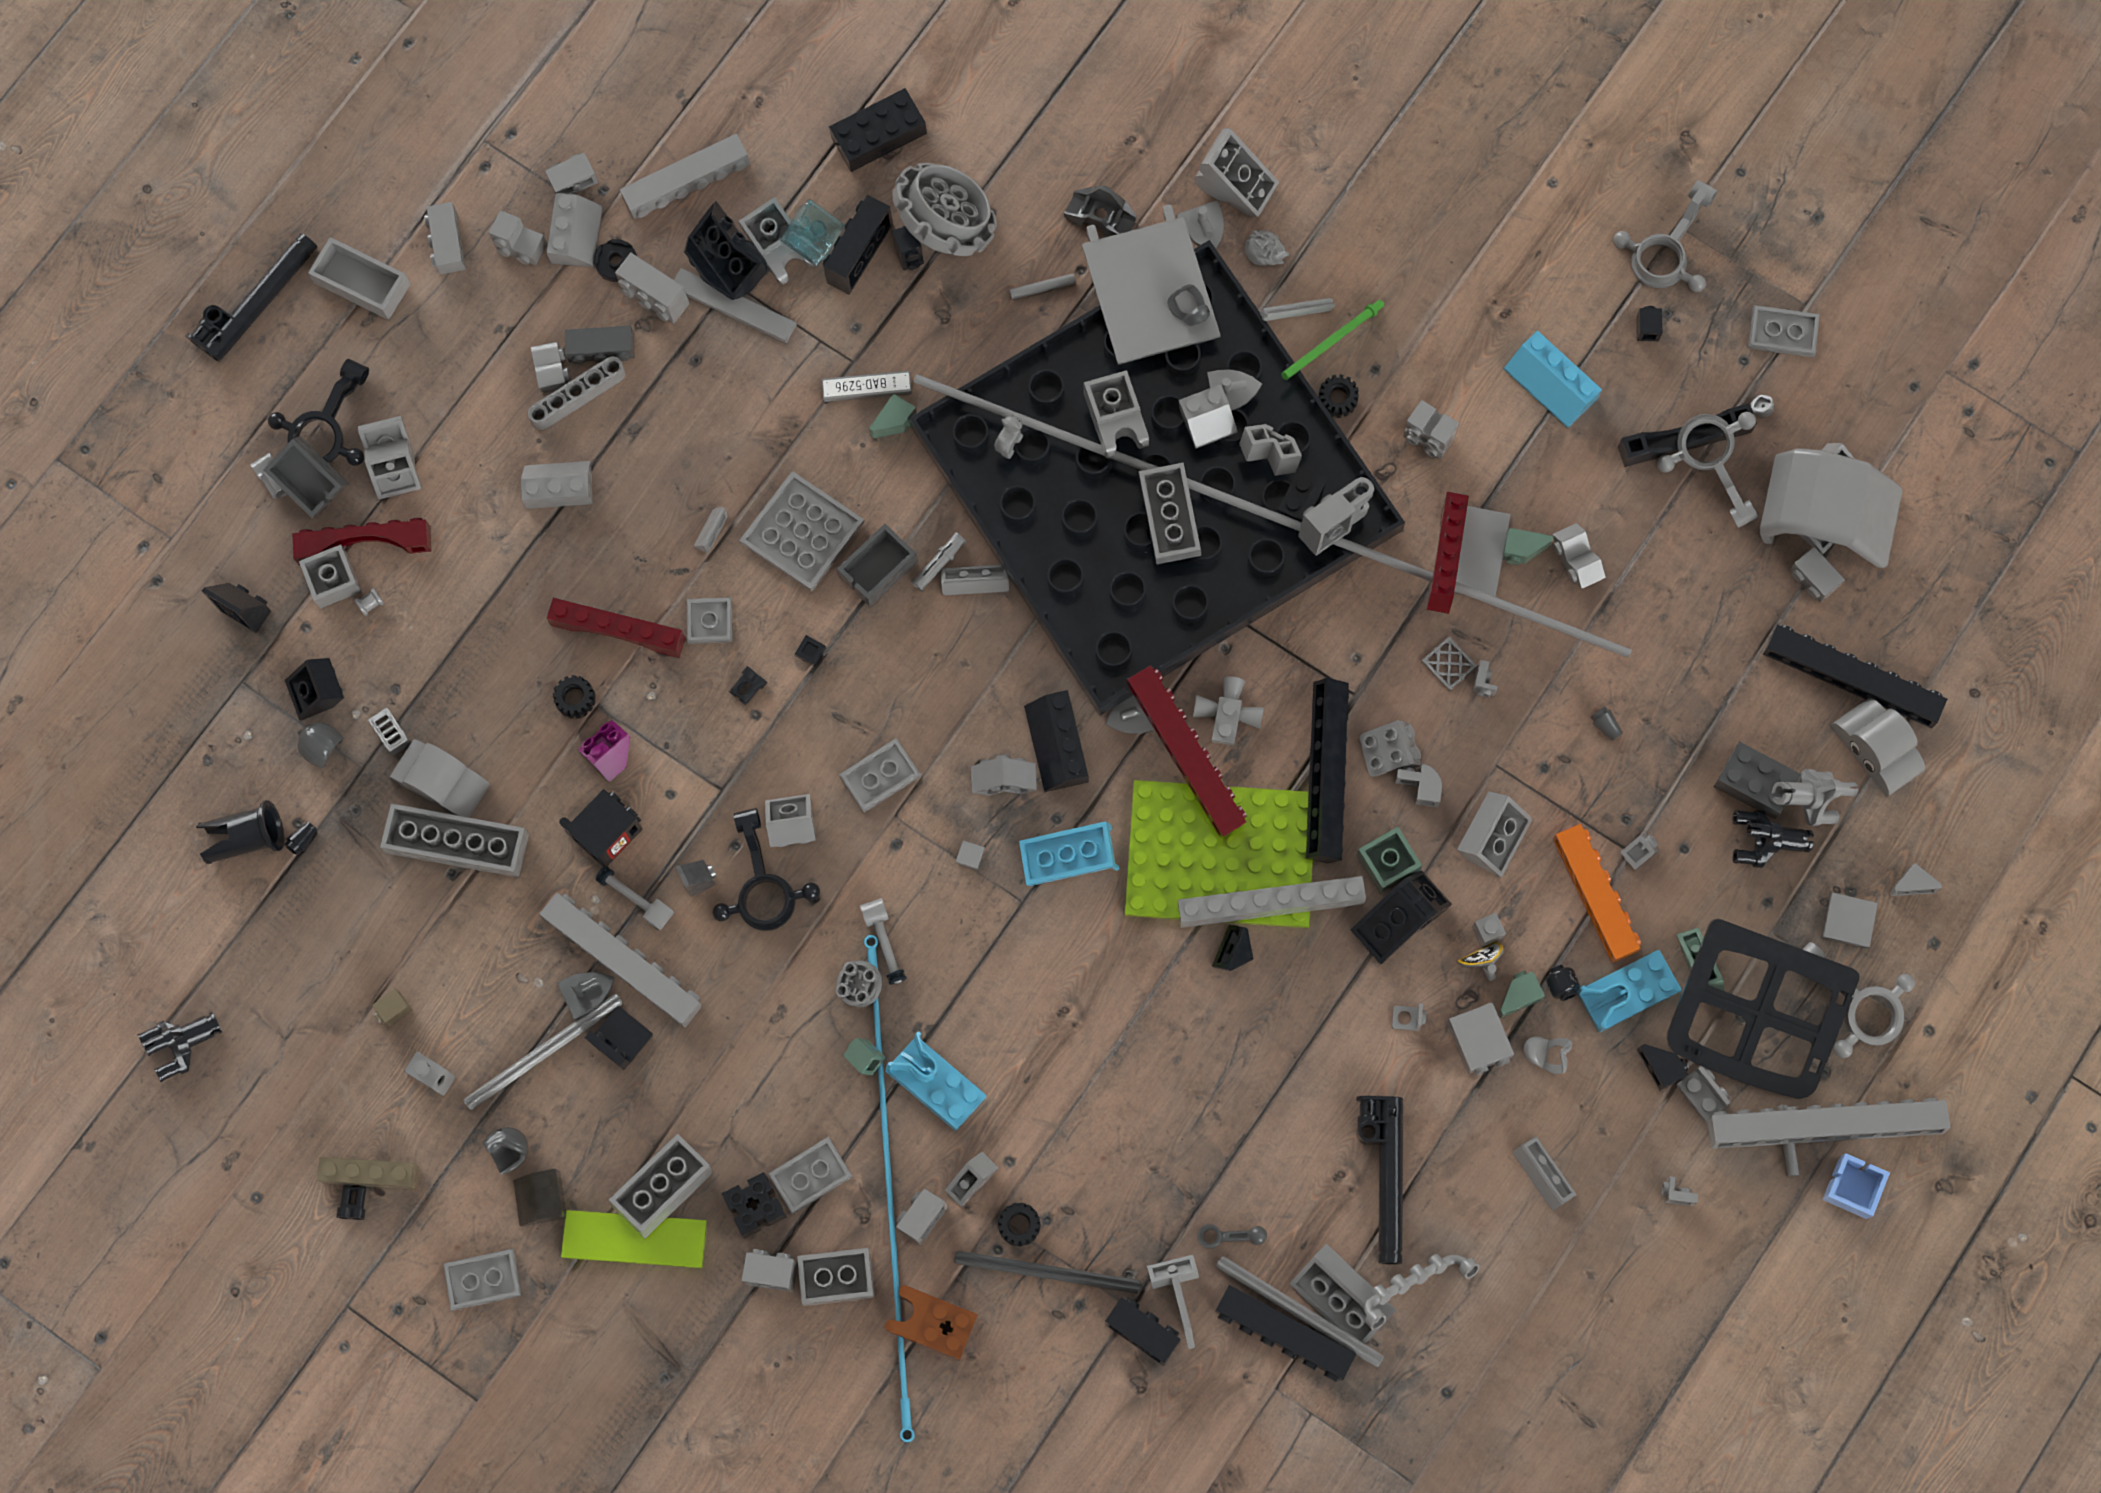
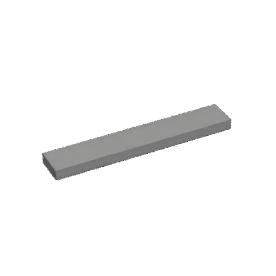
[674,268,797,343]

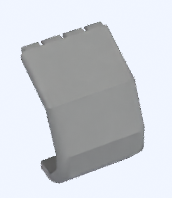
[1760,448,1903,568]

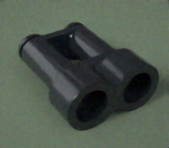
[729,666,768,705]
[336,1184,367,1220]

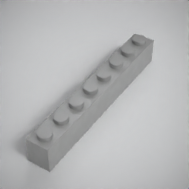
[1178,876,1366,928]
[539,892,702,1028]

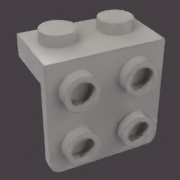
[1360,720,1421,777]

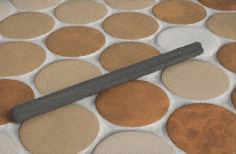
[954,1251,1141,1293]

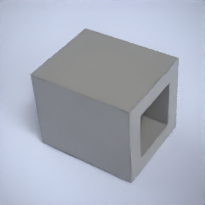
[1472,913,1506,948]

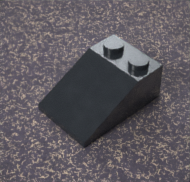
[202,583,271,633]

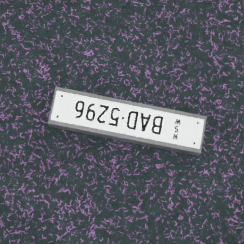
[822,371,912,402]

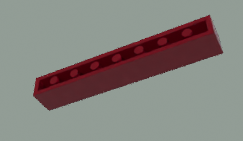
[1126,665,1247,838]

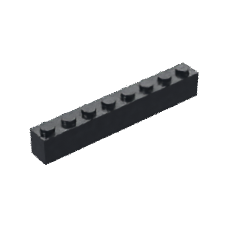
[1763,624,1948,728]
[1306,678,1349,864]

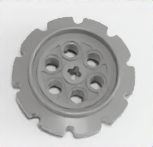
[892,163,997,256]

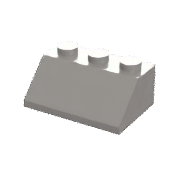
[547,193,603,268]
[521,461,593,509]
[1457,791,1533,877]

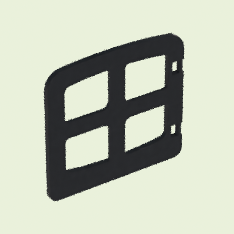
[1666,919,1860,1099]

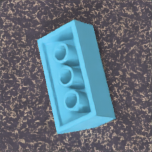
[1504,330,1602,428]

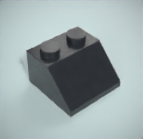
[285,658,344,720]

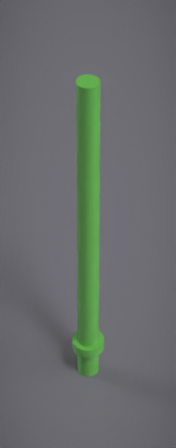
[1281,300,1384,380]

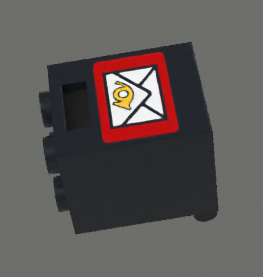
[559,789,643,867]

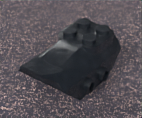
[684,201,767,300]

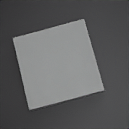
[687,597,733,644]
[1822,892,1878,949]

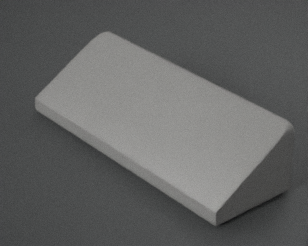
[941,565,1009,595]
[1513,1136,1577,1210]

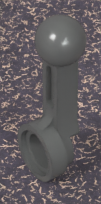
[1198,1224,1267,1249]

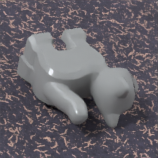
[994,414,1023,459]

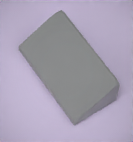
[694,507,728,554]

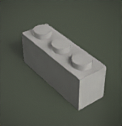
[424,202,466,274]

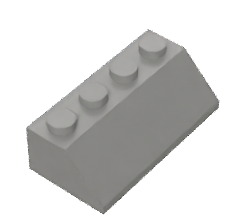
[1290,1244,1396,1344]

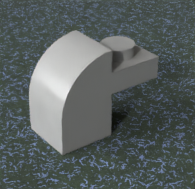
[1395,764,1442,808]

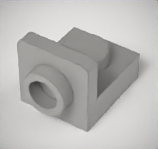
[1472,660,1498,697]
[1620,833,1660,870]
[1662,1176,1698,1206]

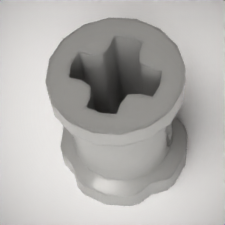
[355,588,384,616]

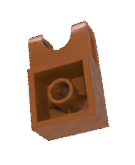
[884,1285,978,1361]

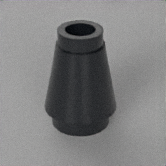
[284,821,317,856]

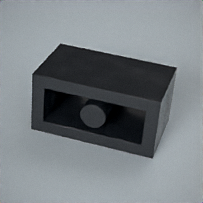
[892,226,924,271]

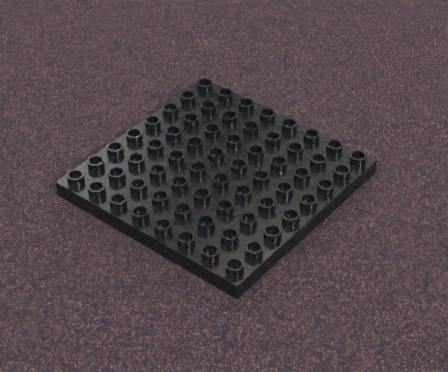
[909,240,1405,716]

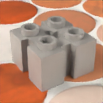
[1403,400,1459,459]

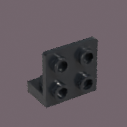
[584,1006,653,1070]

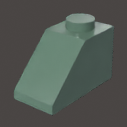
[869,394,916,438]
[1502,528,1554,565]
[1498,971,1545,1019]

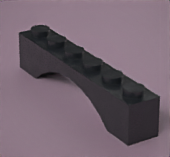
[1618,403,1757,467]

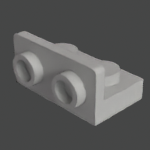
[1676,1065,1731,1123]

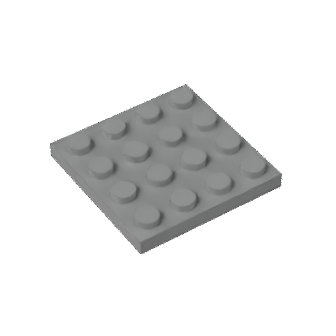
[739,471,864,591]

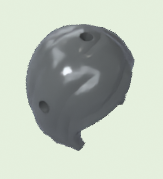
[298,723,343,768]
[483,1127,528,1175]

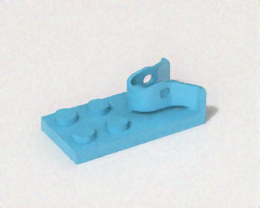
[1019,821,1120,886]
[1577,950,1682,1033]
[885,1031,987,1132]

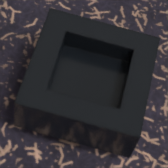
[795,635,826,667]

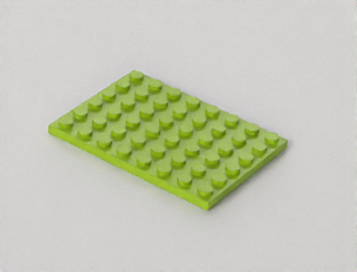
[1125,780,1313,928]

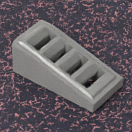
[368,708,411,756]

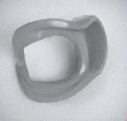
[1524,1037,1572,1074]

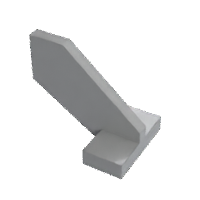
[1147,1255,1199,1349]

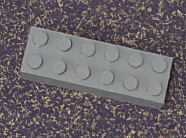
[380,804,529,878]

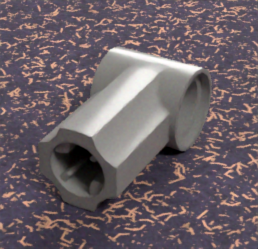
[250,453,287,499]

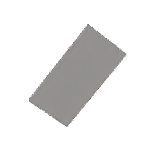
[1455,506,1511,597]

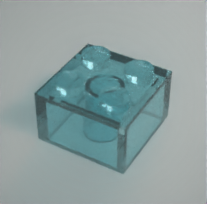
[780,199,845,266]

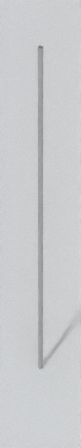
[914,374,1632,658]

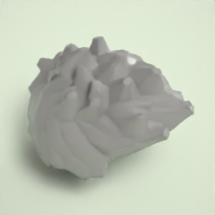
[1244,229,1289,266]

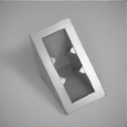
[1890,863,1942,896]

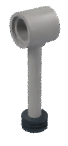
[595,866,674,931]
[860,898,907,985]

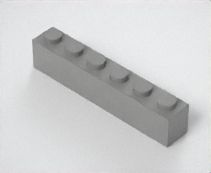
[620,133,750,219]

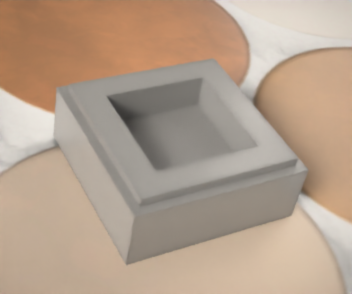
[956,841,985,870]

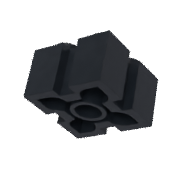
[721,1172,787,1238]

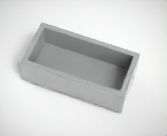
[308,237,411,320]

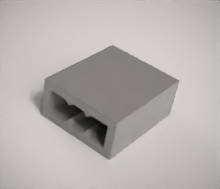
[1447,1002,1514,1075]

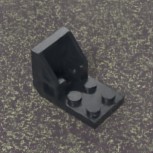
[1350,870,1452,964]

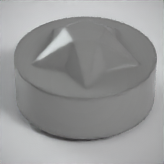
[1751,395,1775,418]

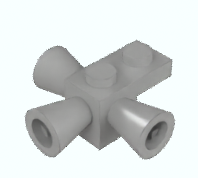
[1193,676,1264,746]

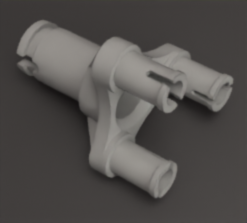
[1772,769,1858,826]

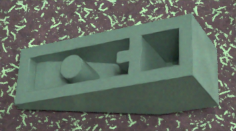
[1676,927,1725,991]

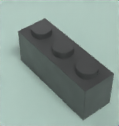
[565,325,635,364]

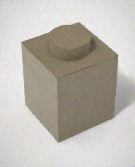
[372,988,413,1027]

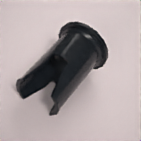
[196,800,285,864]

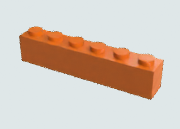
[1553,824,1641,963]

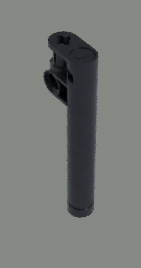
[186,233,318,362]
[1356,1096,1403,1265]

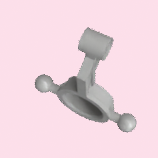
[1613,180,1718,292]
[1657,412,1759,528]
[1803,942,1915,1058]

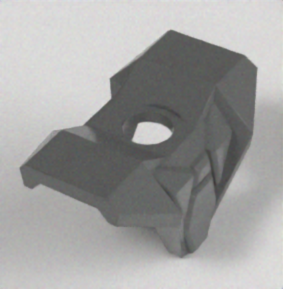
[1064,186,1137,237]

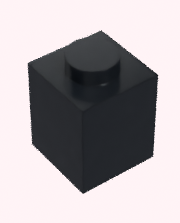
[1636,306,1663,341]

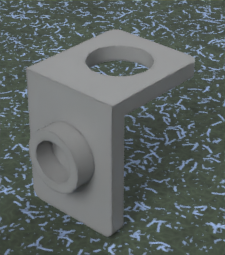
[1392,1003,1426,1031]

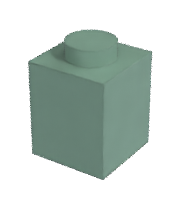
[843,1038,886,1075]

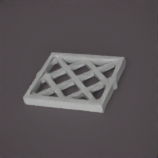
[1421,637,1477,691]

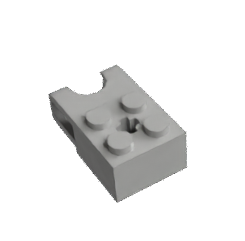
[739,197,817,285]
[1084,370,1149,458]
[1298,477,1374,555]

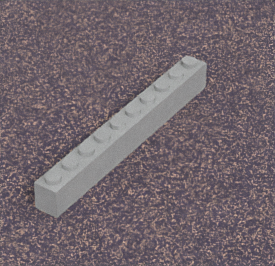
[1707,1098,1951,1149]

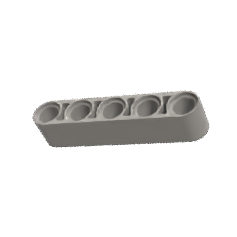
[528,357,625,430]

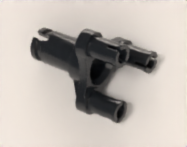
[1732,810,1814,868]
[137,1012,222,1082]

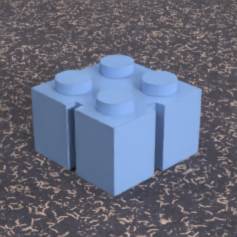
[1822,1153,1890,1219]

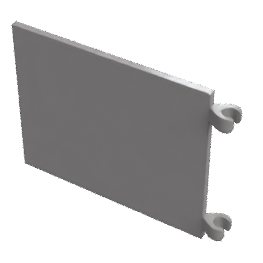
[1082,205,1221,364]

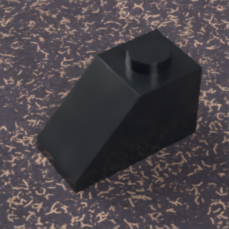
[1637,1044,1688,1091]

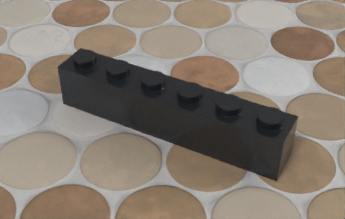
[1215,1285,1356,1382]

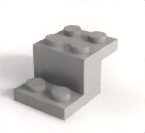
[358,416,422,500]

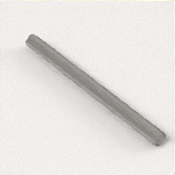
[464,994,623,1110]
[1216,1256,1384,1367]

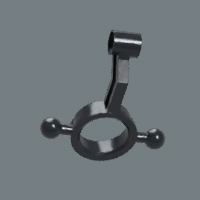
[268,358,369,466]
[712,808,820,931]

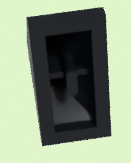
[1212,924,1254,971]

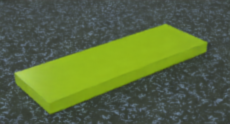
[561,1210,707,1268]

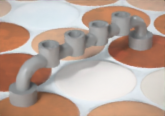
[1364,1254,1480,1330]

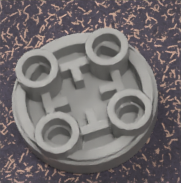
[836,961,882,1007]

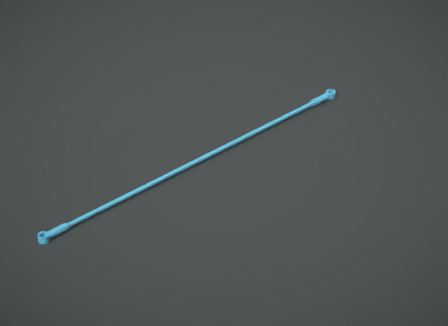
[864,935,915,1443]

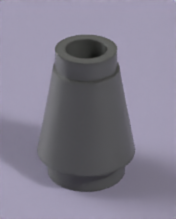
[1591,706,1623,741]

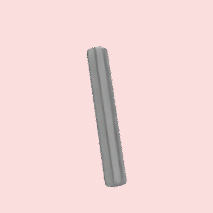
[1260,298,1335,321]

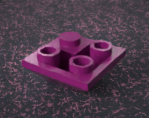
[578,720,630,782]

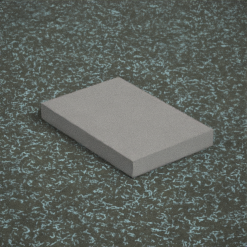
[1748,305,1820,358]
[839,738,921,813]
[768,1137,853,1214]
[443,1249,522,1311]

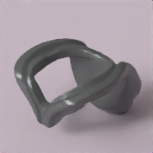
[1167,284,1210,326]

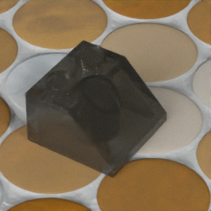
[513,1169,566,1227]

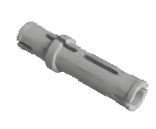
[912,532,966,591]

